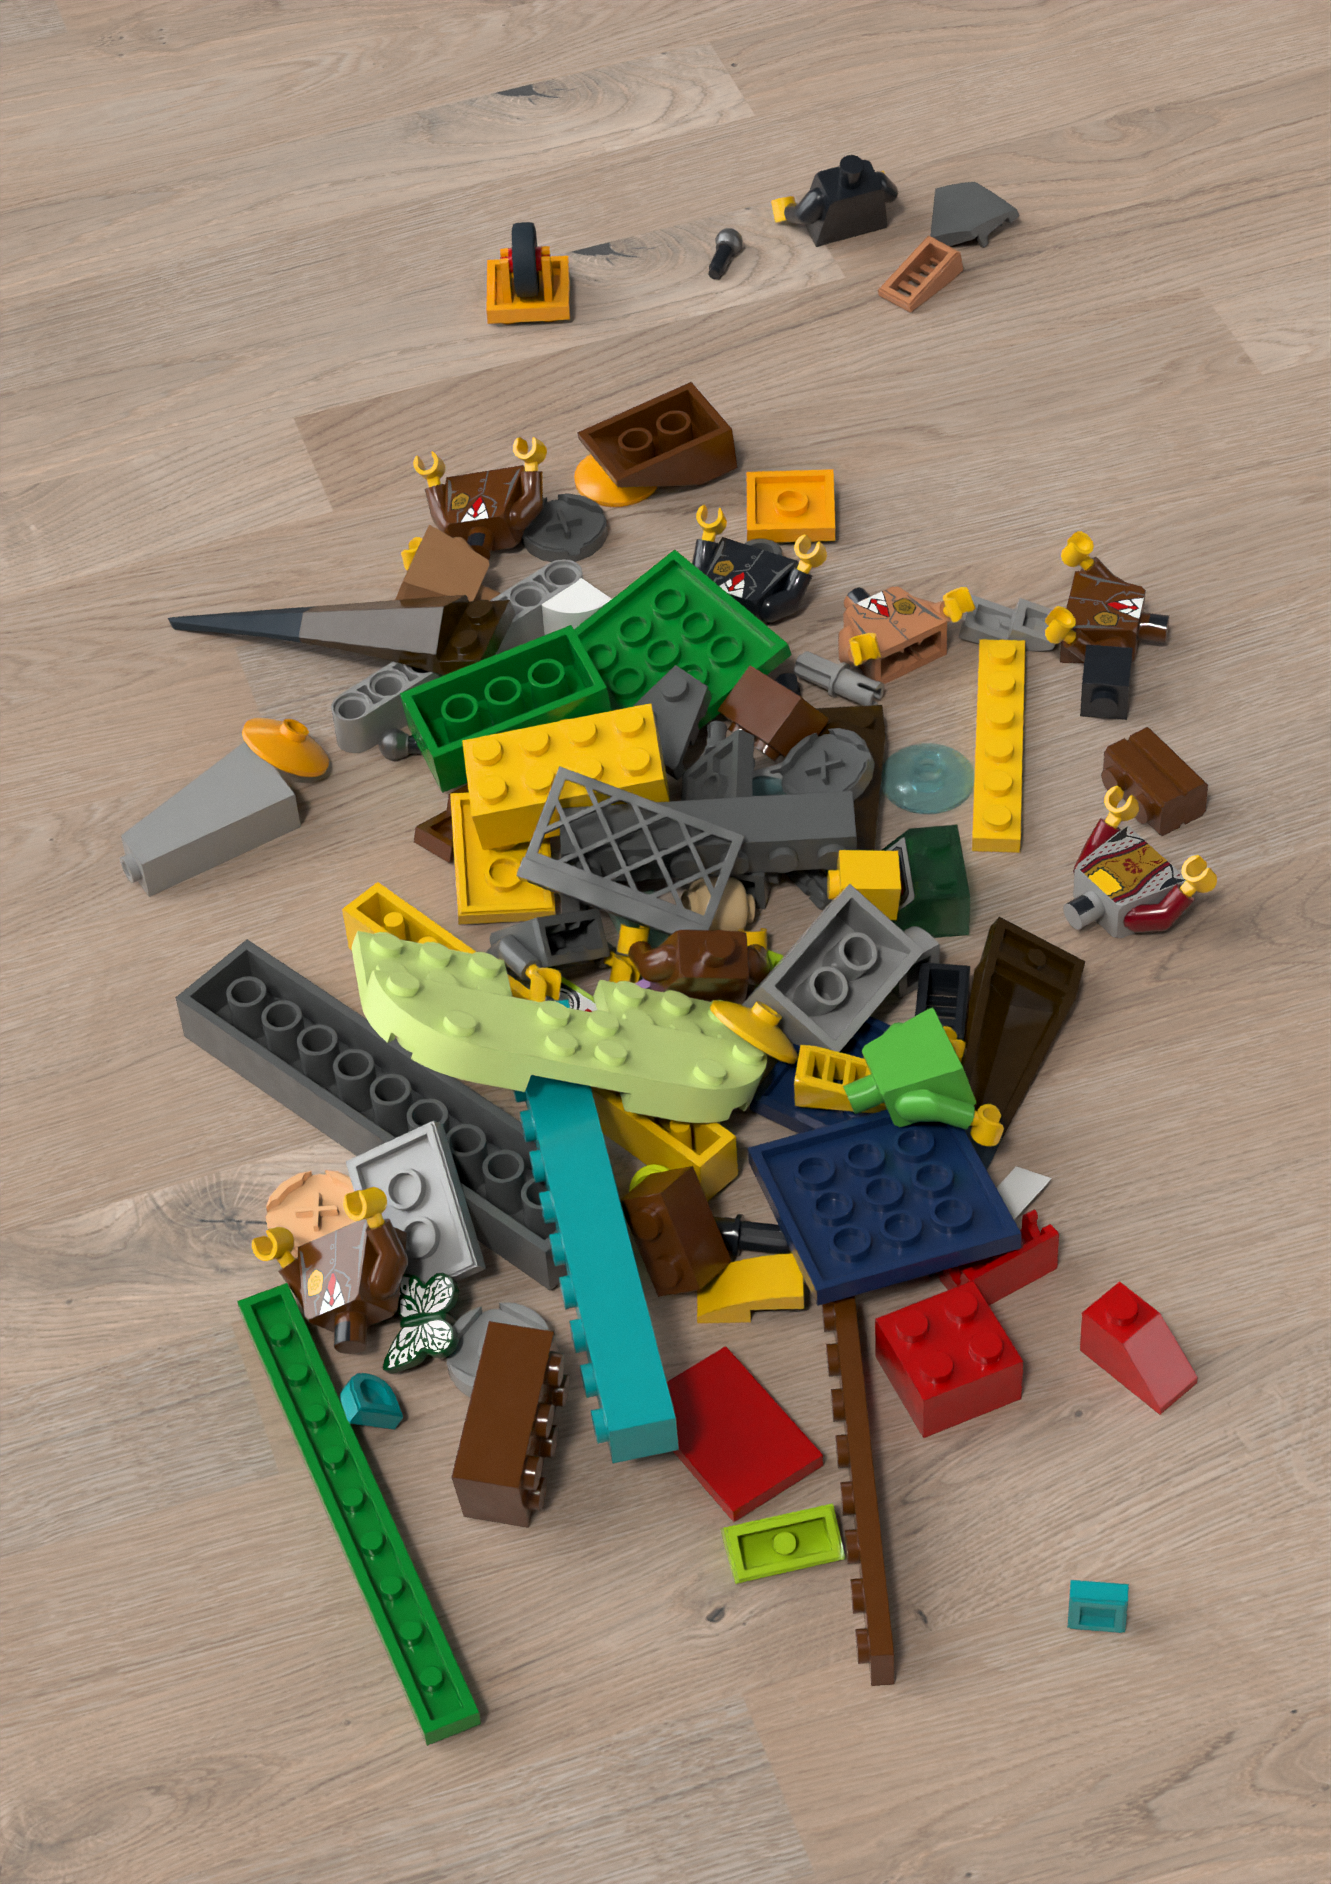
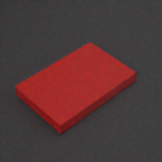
[667,1346,823,1522]

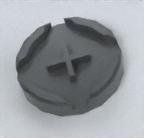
[522,493,607,562]
[780,728,875,801]

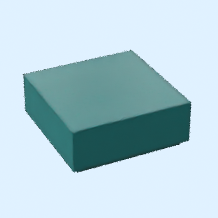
[1067,1580,1129,1633]

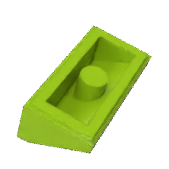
[720,1503,846,1584]

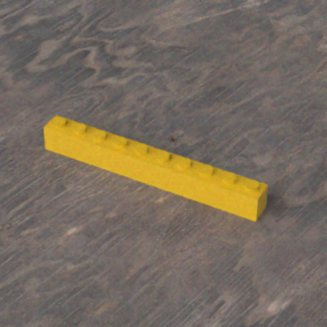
[342,882,738,1201]

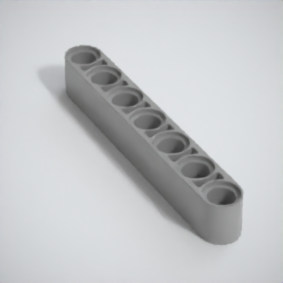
[331,559,583,753]

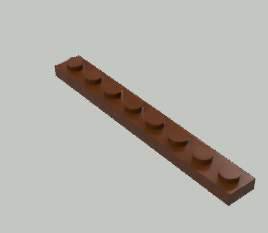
[822,1296,894,1686]

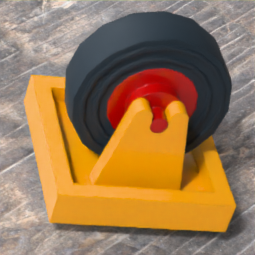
[486,222,570,324]

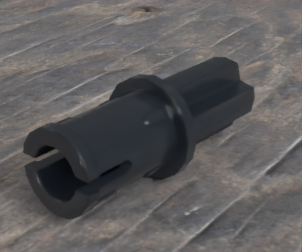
[714,1214,791,1256]

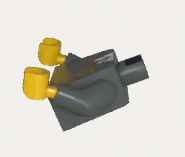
[486,908,640,1002]

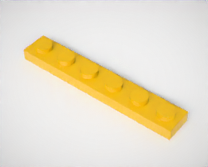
[972,639,1025,853]

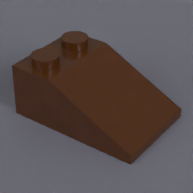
[577,382,738,488]

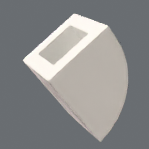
[542,578,612,635]

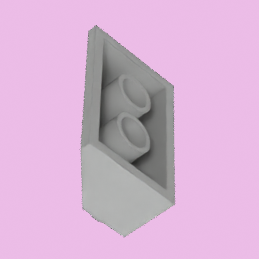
[742,884,924,1052]

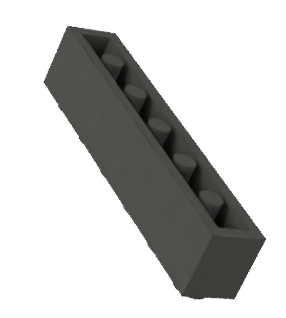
[560,791,857,882]

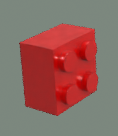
[875,1281,1023,1438]

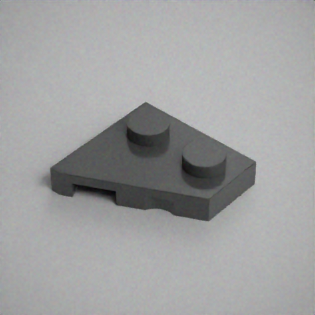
[632,665,712,781]

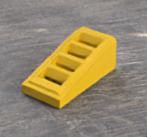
[794,1045,887,1113]

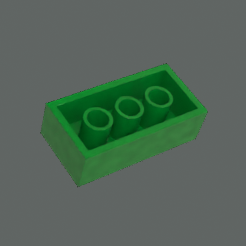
[400,625,611,793]

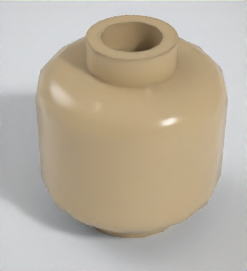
[680,877,755,931]

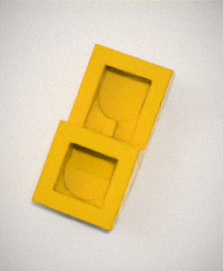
[697,1253,804,1323]

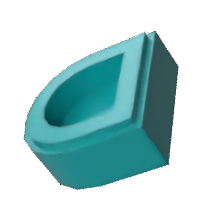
[340,1373,403,1430]

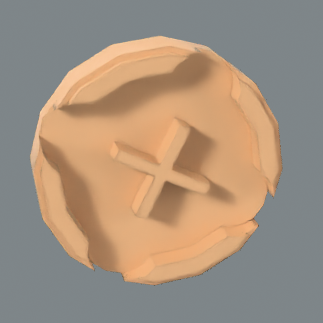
[266,1170,356,1258]

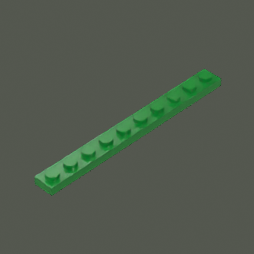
[237,1283,481,1746]

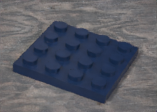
[747,1110,1021,1306]

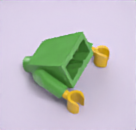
[843,1007,1004,1146]

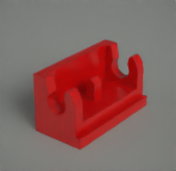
[939,1209,1059,1305]

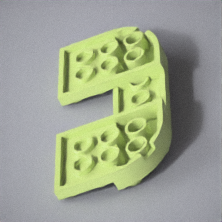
[351,931,767,1123]

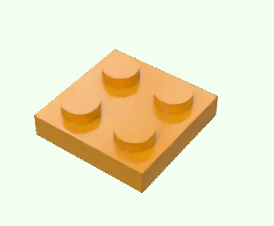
[746,469,835,542]

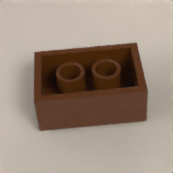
[451,1321,570,1528]

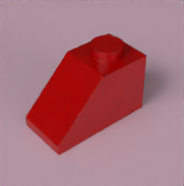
[1080,1281,1198,1415]

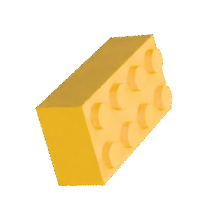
[462,703,670,850]

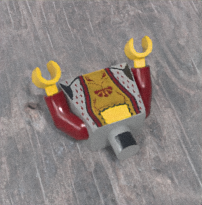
[1063,786,1217,939]

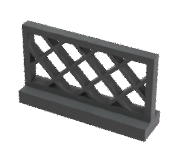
[516,766,745,936]

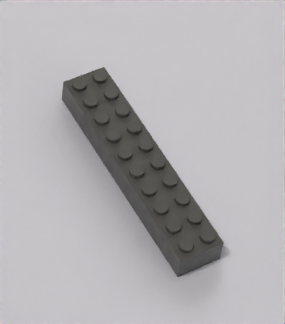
[175,939,617,1290]

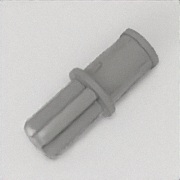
[794,651,884,706]

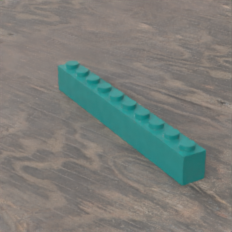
[513,999,679,1463]

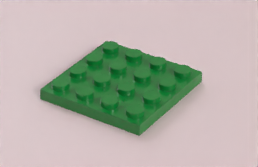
[574,549,792,730]

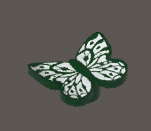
[382,1273,459,1374]

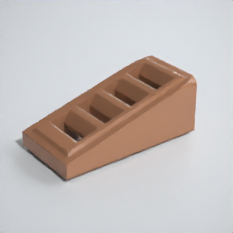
[878,235,963,313]

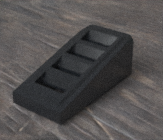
[915,962,970,1041]

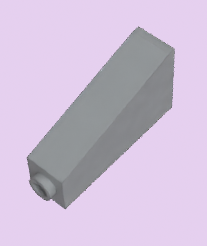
[120,742,301,897]

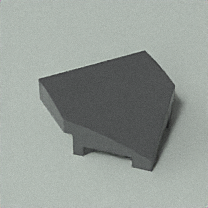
[930,182,1020,248]

